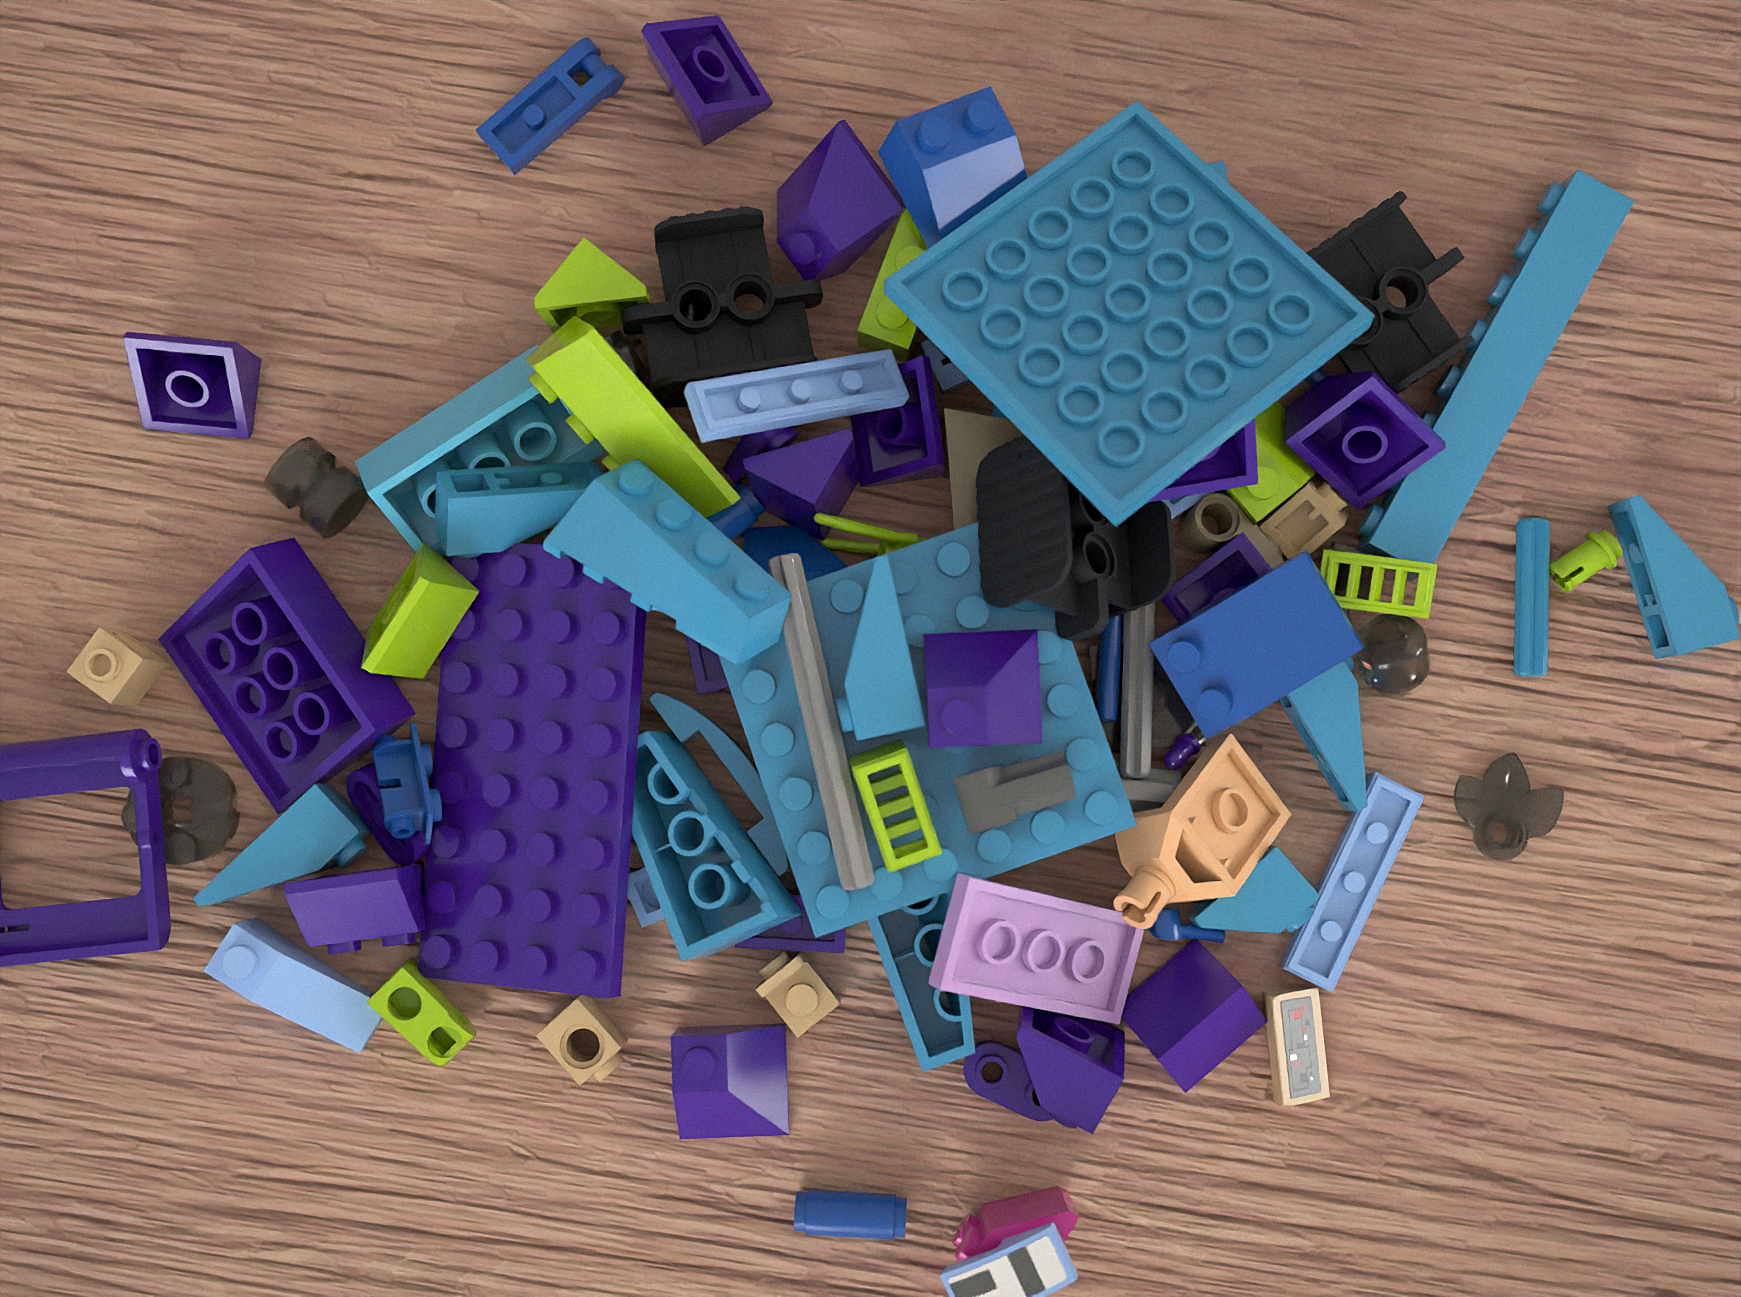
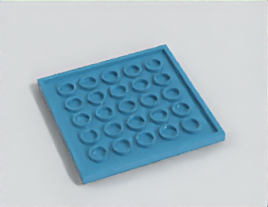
[884,101,1375,527]
[718,522,1137,938]

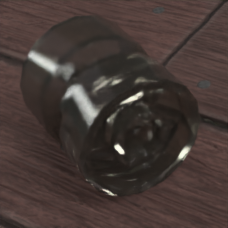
[264,437,370,539]

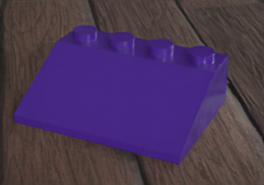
[158,538,416,815]

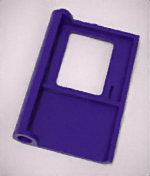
[0,728,171,967]

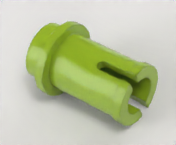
[1549,529,1623,593]

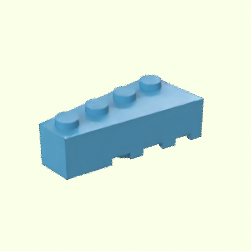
[632,731,803,961]

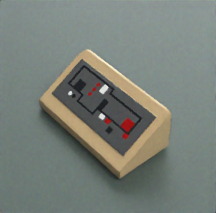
[1262,986,1330,1107]

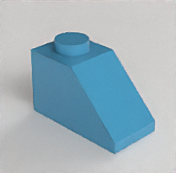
[1185,845,1321,934]

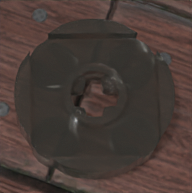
[121,757,240,865]

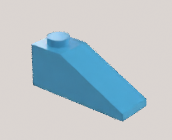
[435,461,604,558]
[1608,495,1741,659]
[836,555,925,741]
[1279,656,1368,812]
[193,783,372,907]

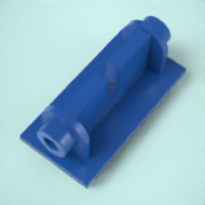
[371,723,442,845]

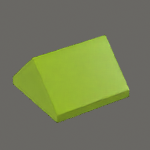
[534,237,653,334]
[361,542,480,679]

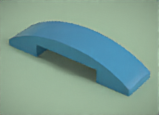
[648,692,790,876]

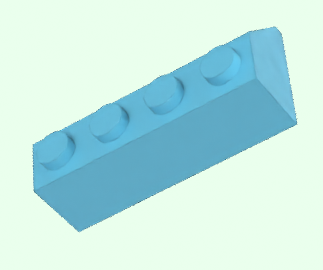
[355,344,606,557]

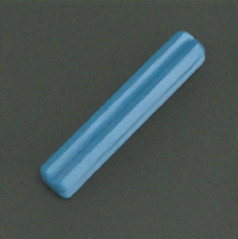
[1514,518,1550,677]

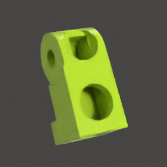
[366,957,476,1067]

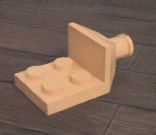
[1114,733,1292,929]

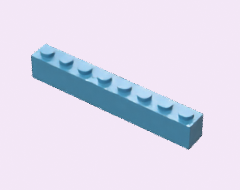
[1355,169,1634,581]

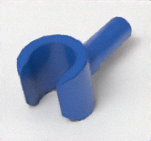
[1149,908,1225,943]

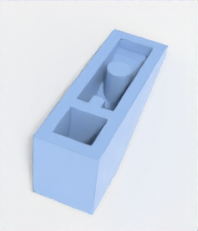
[203,918,383,1053]

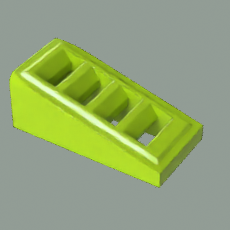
[1320,549,1438,619]
[848,740,943,873]

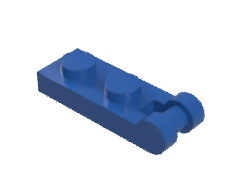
[476,37,625,176]

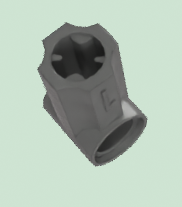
[952,750,1077,834]

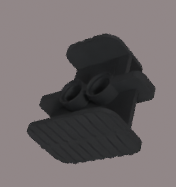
[1306,191,1475,395]
[620,206,823,409]
[975,435,1176,642]

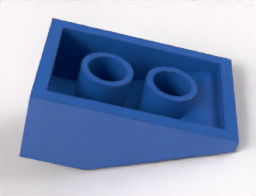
[878,86,1027,249]
[1149,550,1365,739]

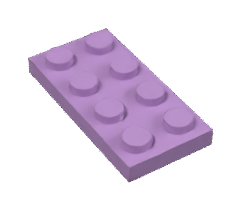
[928,873,1144,1024]

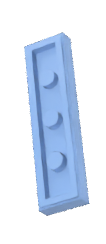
[684,349,910,443]
[1279,772,1425,993]

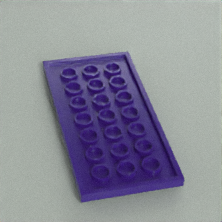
[418,544,647,998]

